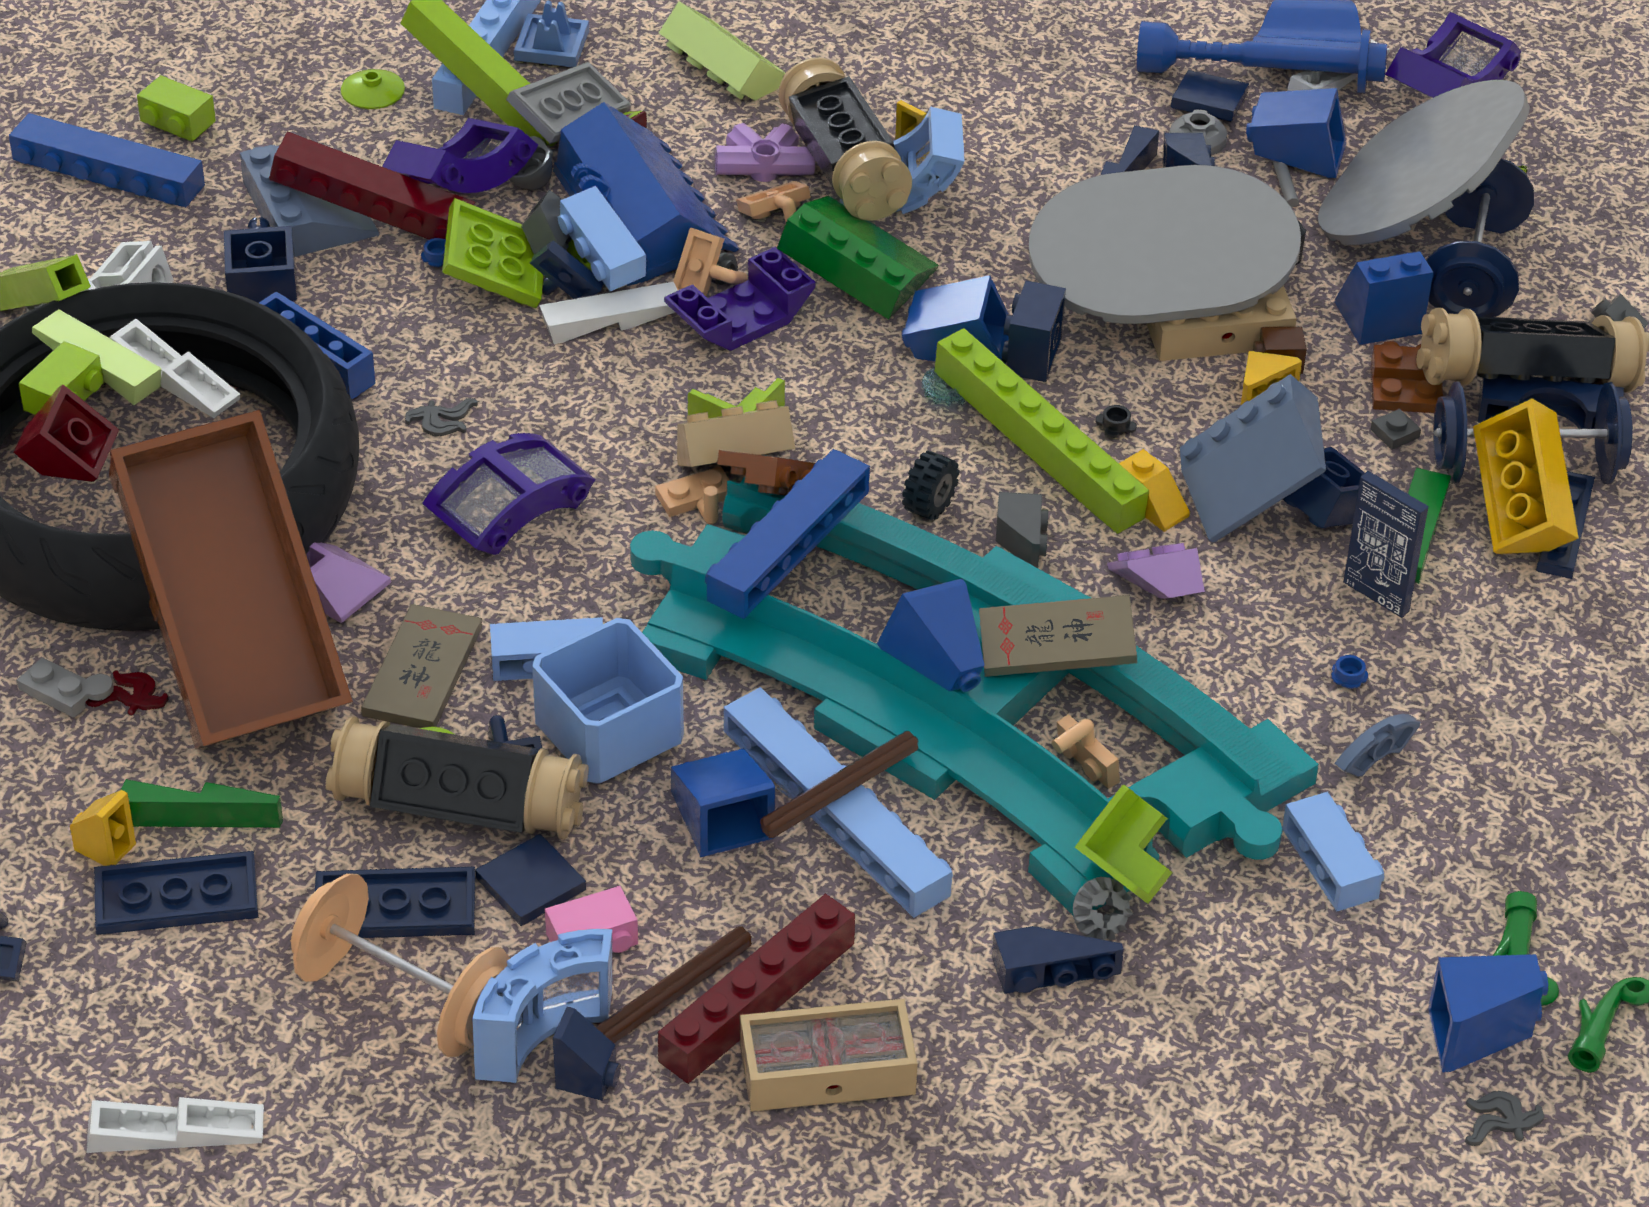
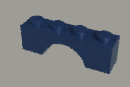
[1477,374,1624,429]

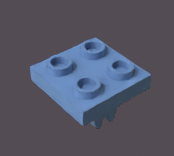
[514,0,589,67]

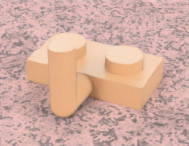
[736,181,811,222]
[673,228,748,297]
[655,466,729,524]
[1052,714,1120,789]

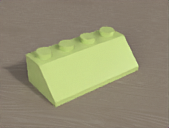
[659,1,785,100]

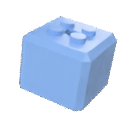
[532,618,684,784]

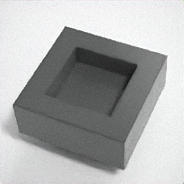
[1370,409,1421,450]

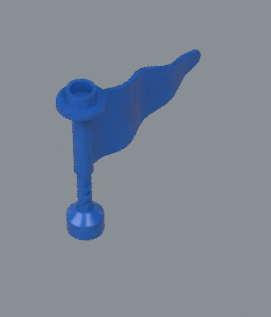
[1137,0,1388,94]

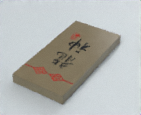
[979,595,1137,677]
[361,604,482,728]

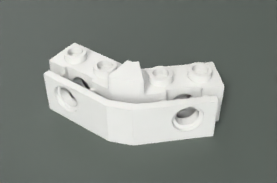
[25,241,174,312]

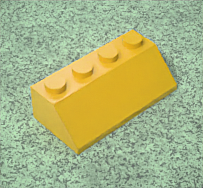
[1473,399,1579,554]

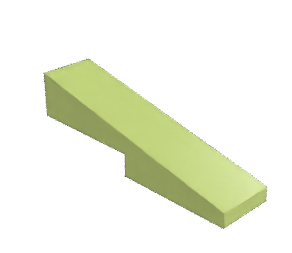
[32,309,161,405]

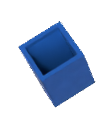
[1246,88,1346,178]
[1334,251,1433,345]
[902,275,1009,364]
[671,748,775,858]
[1428,954,1548,1072]

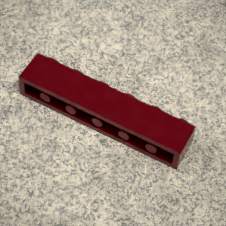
[269,131,476,240]
[658,893,855,1084]

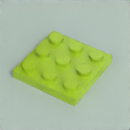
[442,198,543,309]

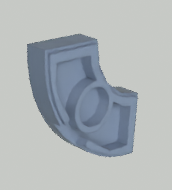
[1334,714,1421,777]

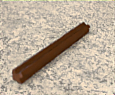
[760,731,919,838]
[596,926,752,1043]

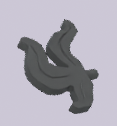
[405,398,478,436]
[1465,1091,1545,1146]

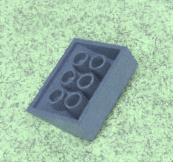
[240,145,379,257]
[1180,374,1326,542]

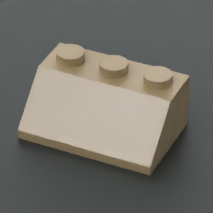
[677,400,795,467]

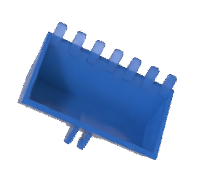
[553,102,739,286]

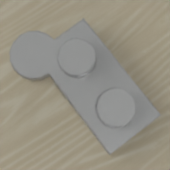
[16,657,114,718]

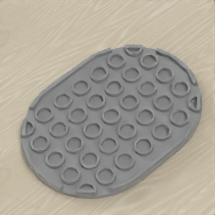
[1318,80,1530,245]
[1029,165,1301,324]

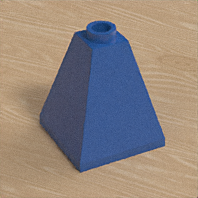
[877,579,985,692]

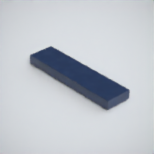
[1536,471,1595,579]

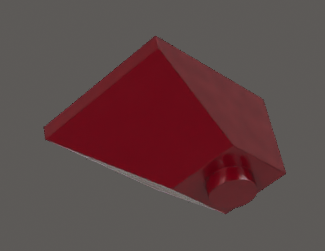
[13,384,120,482]

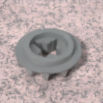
[1073,877,1133,940]

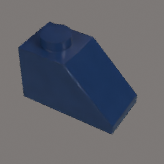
[553,1007,621,1101]

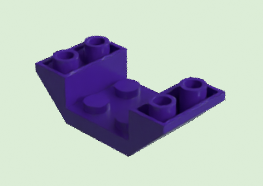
[664,246,816,351]

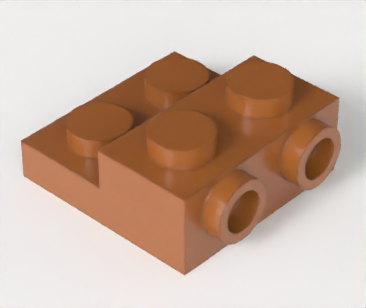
[1371,341,1443,413]
[717,450,815,496]

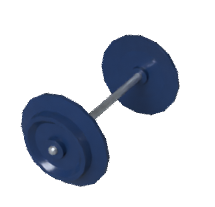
[1426,158,1534,317]
[1433,382,1633,484]

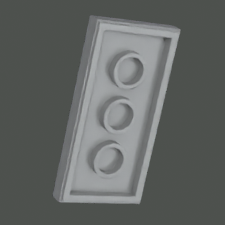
[506,62,631,144]

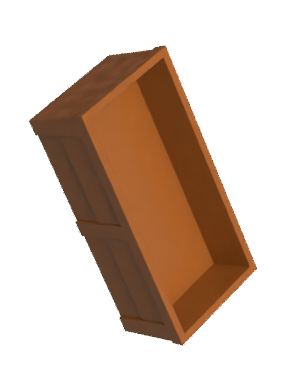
[109,410,353,750]

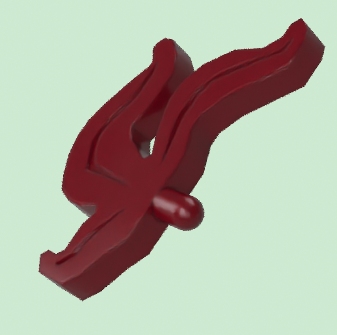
[86,670,169,716]

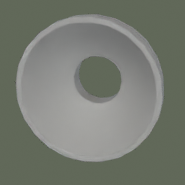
[1169,110,1227,156]

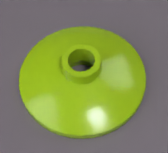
[341,69,405,109]

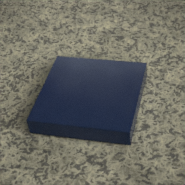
[1171,70,1249,122]
[475,834,586,926]

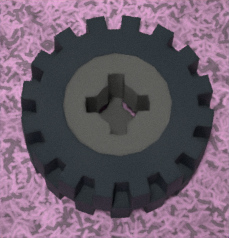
[902,450,960,520]

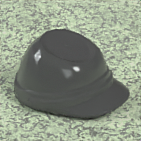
[509,136,553,191]

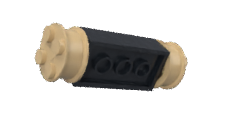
[778,57,912,221]
[1416,308,1649,393]
[326,716,589,839]

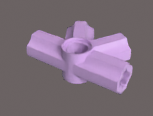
[715,123,815,182]

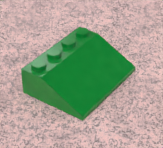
[777,195,939,320]

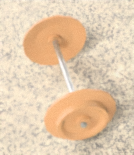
[291,874,510,1057]

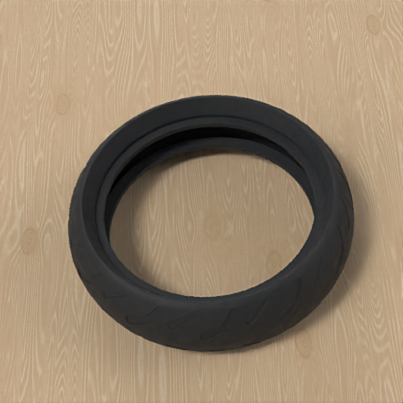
[0,282,359,631]

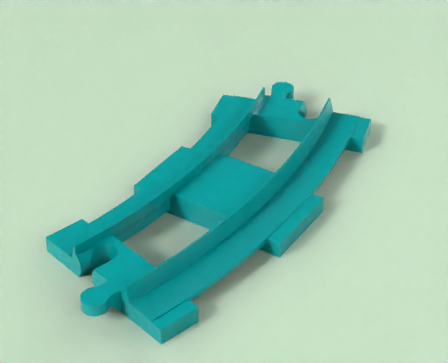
[630,454,1319,915]

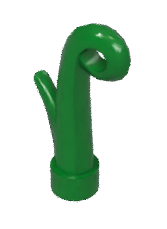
[1493,891,1559,1006]
[1568,977,1649,1073]

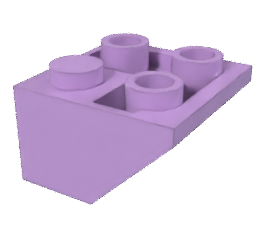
[306,542,391,623]
[1107,543,1205,599]

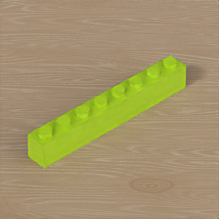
[934,328,1149,534]

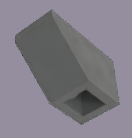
[522,190,572,254]
[996,492,1048,568]

